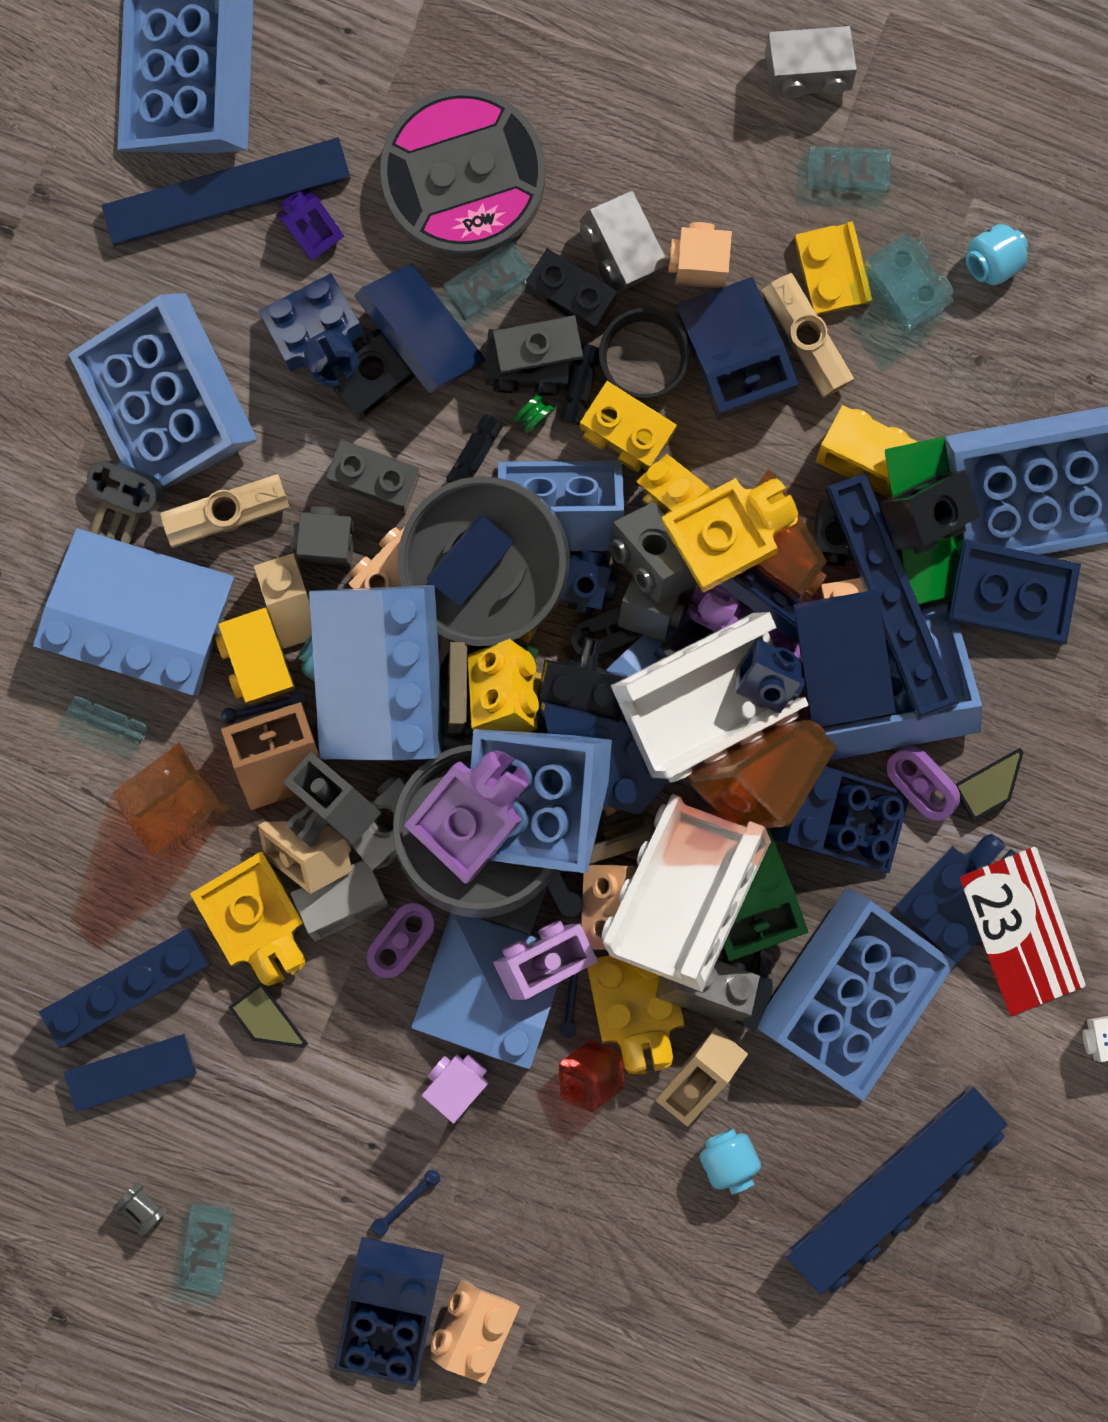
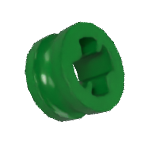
[514,394,554,435]

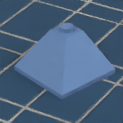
[471,729,612,873]
[411,913,559,1069]

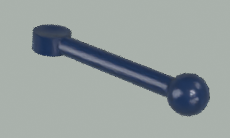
[221,691,306,724]
[560,972,579,1038]
[372,1169,440,1235]

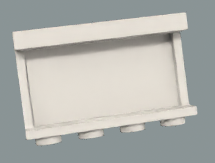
[611,612,809,782]
[602,794,771,992]

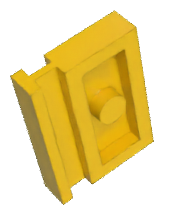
[794,221,872,316]

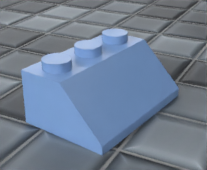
[498,460,624,552]

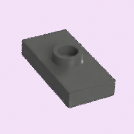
[493,315,583,374]

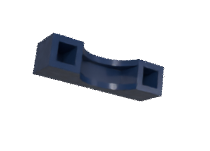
[38,929,212,1048]

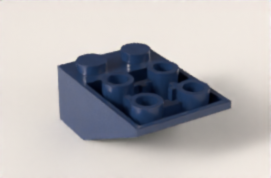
[675,277,799,420]
[766,758,909,873]
[334,1237,444,1386]

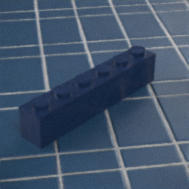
[784,1085,1008,1295]

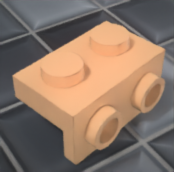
[428,1280,520,1384]

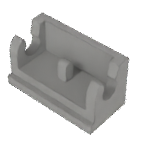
[291,860,390,942]

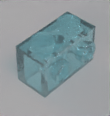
[864,232,954,335]

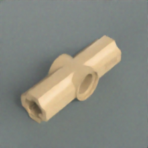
[760,273,854,398]
[160,474,290,548]

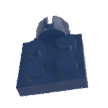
[258,273,365,387]
[895,834,1016,964]

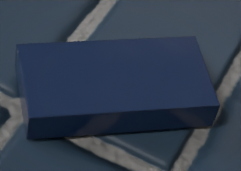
[427,513,514,606]

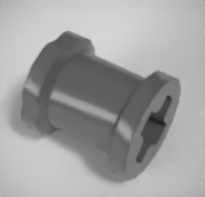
[113,1181,169,1237]

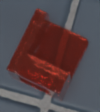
[558,1041,624,1112]

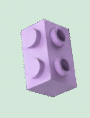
[493,921,598,1000]
[421,1054,489,1124]

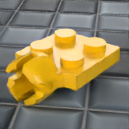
[662,478,798,593]
[190,851,305,986]
[587,955,684,1074]

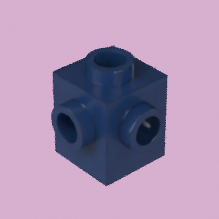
[561,550,618,613]
[735,638,805,713]

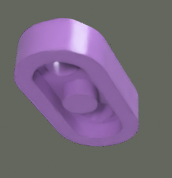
[887,745,960,821]
[367,903,435,978]

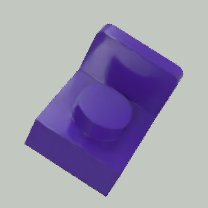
[276,191,344,261]

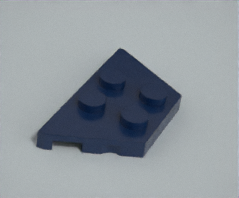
[541,701,669,815]

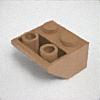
[221,702,322,811]

